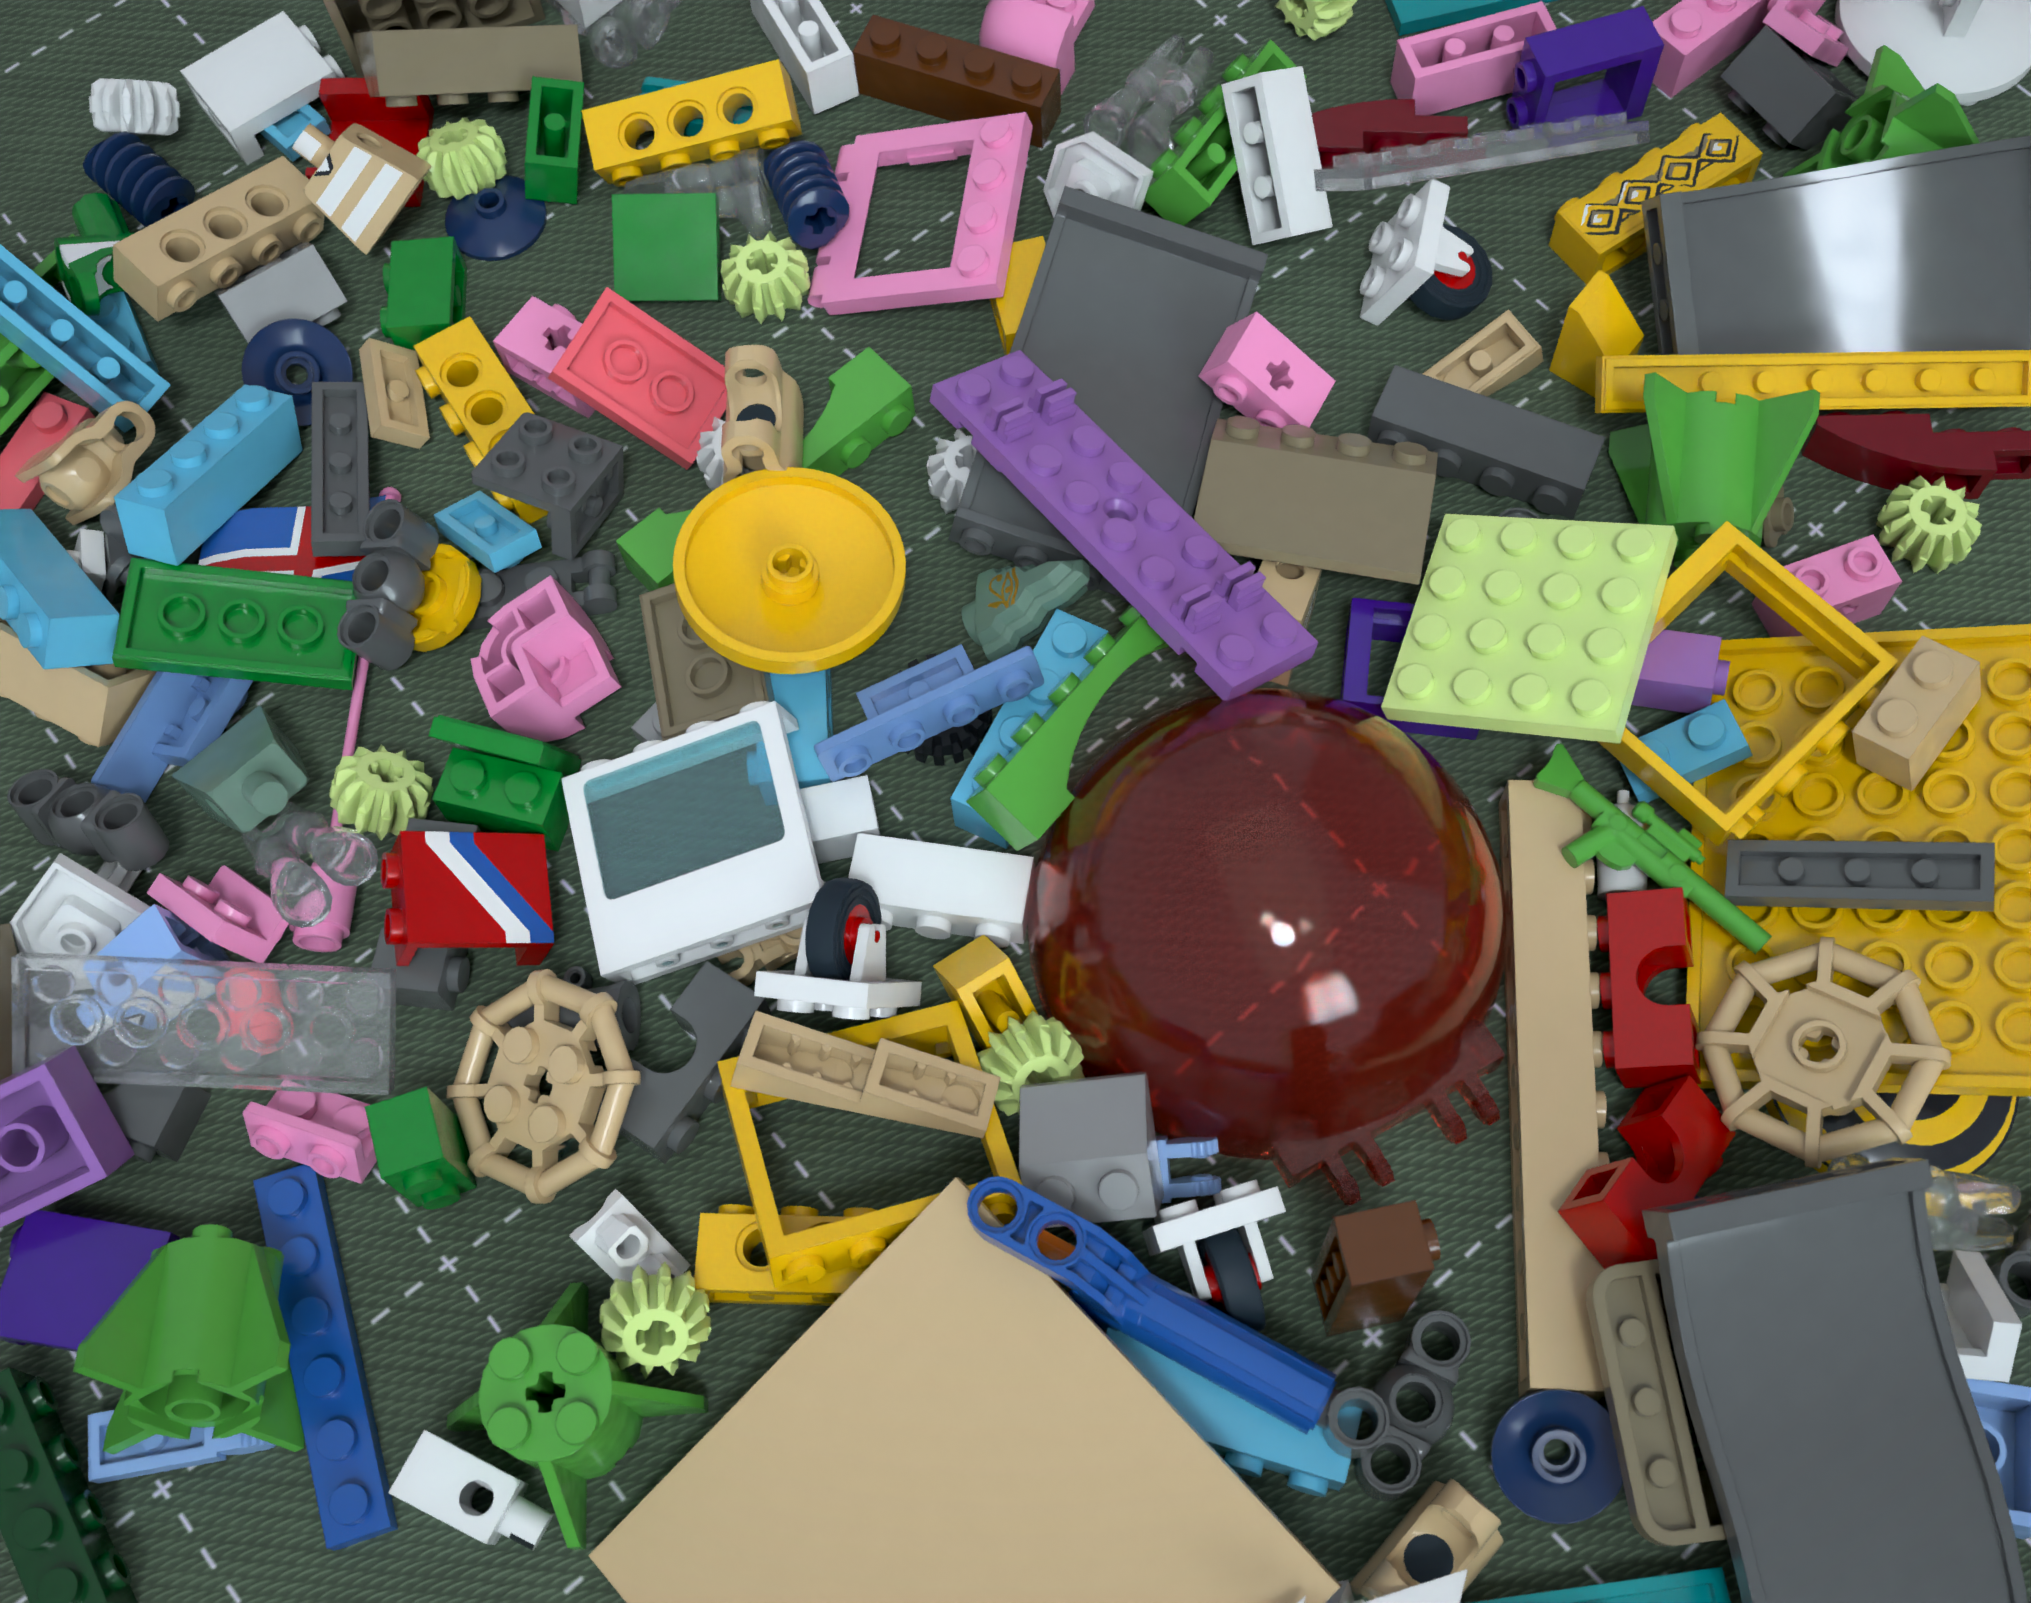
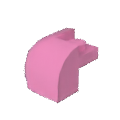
[979,0,1095,94]
[471,575,621,742]

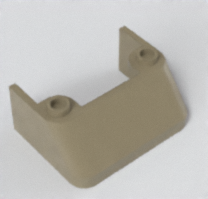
[1586,1259,1727,1547]

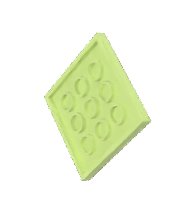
[1381,514,1678,744]

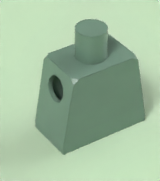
[172,705,309,833]

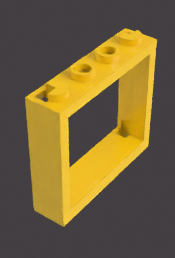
[1597,521,1898,847]
[717,1000,1022,1288]

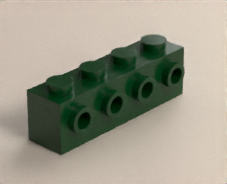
[0,1367,138,1603]

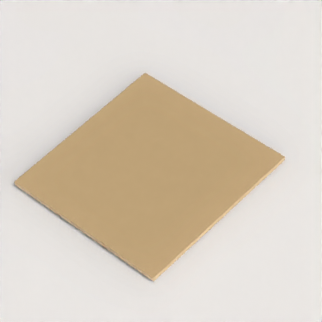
[588,1177,1342,1603]

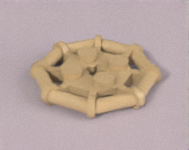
[1695,937,1951,1169]
[447,969,641,1204]

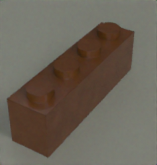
[852,15,1061,149]
[1311,1200,1441,1337]

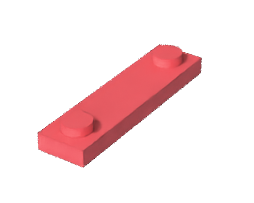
[0,392,95,510]

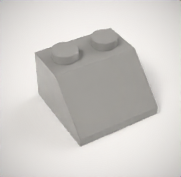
[214,242,347,344]
[1019,1071,1164,1228]

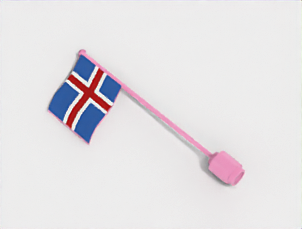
[198,487,401,952]

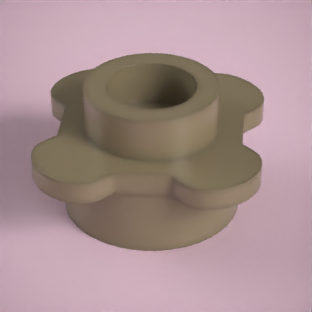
[1762,485,1794,548]

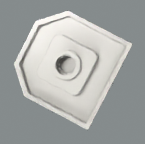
[1043,131,1153,218]
[9,853,150,989]

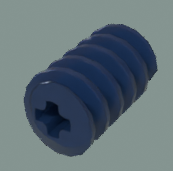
[82,131,195,227]
[763,140,849,250]

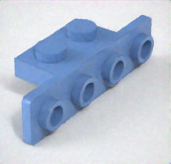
[814,644,1044,782]
[91,671,253,803]

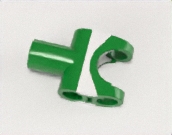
[54,193,136,316]

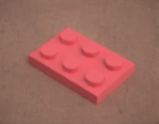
[548,287,727,470]

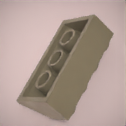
[353,24,583,107]

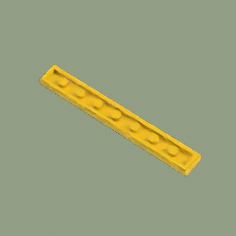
[1595,350,2031,413]

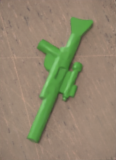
[1533,744,1772,955]

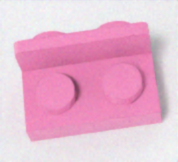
[1762,0,1849,67]
[147,865,293,965]
[242,1077,377,1184]

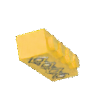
[1548,113,1763,285]

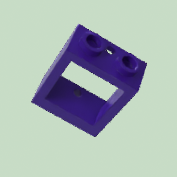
[1506,6,1664,148]
[1337,598,1479,740]

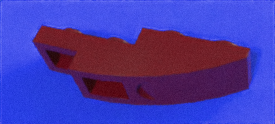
[1311,99,1468,183]
[1801,411,2031,499]

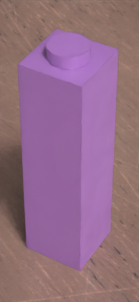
[1631,630,1730,714]

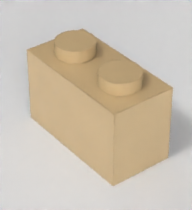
[1852,635,1981,791]

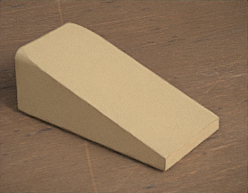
[1423,310,1543,397]

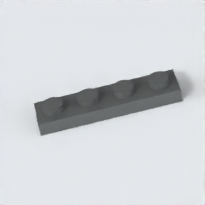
[311,382,370,557]
[1725,840,1995,912]

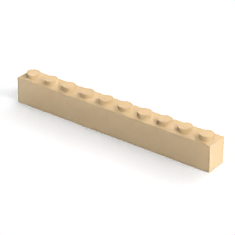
[1499,780,1609,1402]

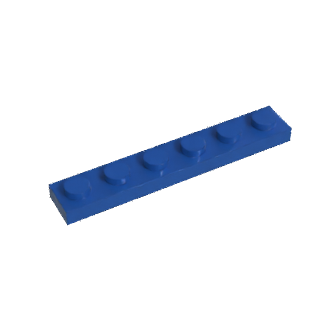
[253,1164,398,1551]

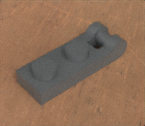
[466,550,617,630]

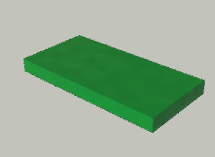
[112,558,358,690]

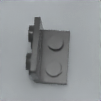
[471,412,624,561]

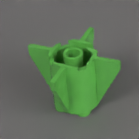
[1783,45,1980,176]
[1609,372,1820,568]
[73,1224,305,1455]
[447,1282,708,1550]

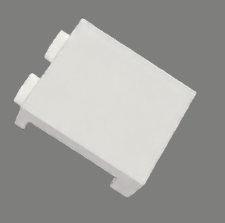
[180,11,345,165]
[1940,1250,2022,1382]

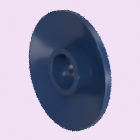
[445,175,547,261]
[241,319,353,426]
[1491,1389,1623,1524]

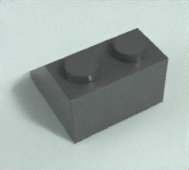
[1721,25,1859,150]

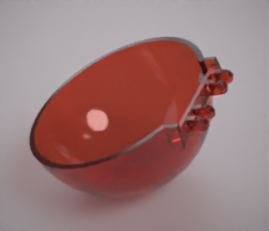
[1027,688,1507,1207]

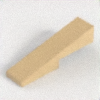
[730,1010,1001,1138]

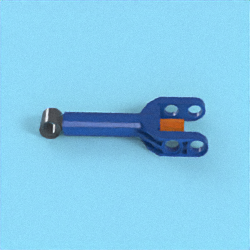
[967,1176,1390,1459]

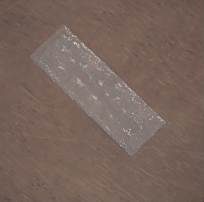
[1314,112,1650,191]
[11,952,397,1095]

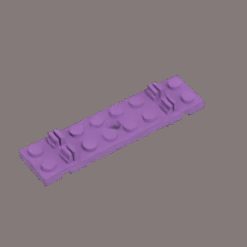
[929,350,1319,704]

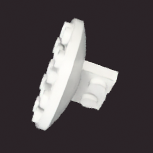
[1835,0,2031,106]

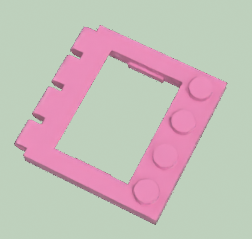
[808,112,1033,315]

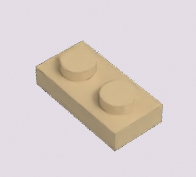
[359,338,430,449]

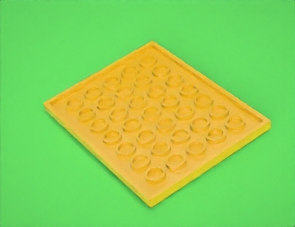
[1686,624,2031,1097]

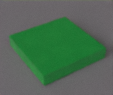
[612,193,721,302]
[428,715,582,776]

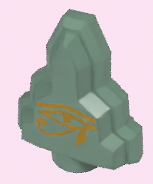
[961,559,1090,662]

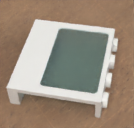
[561,701,825,985]

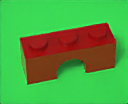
[1597,887,1701,1088]
[1557,1075,1736,1269]

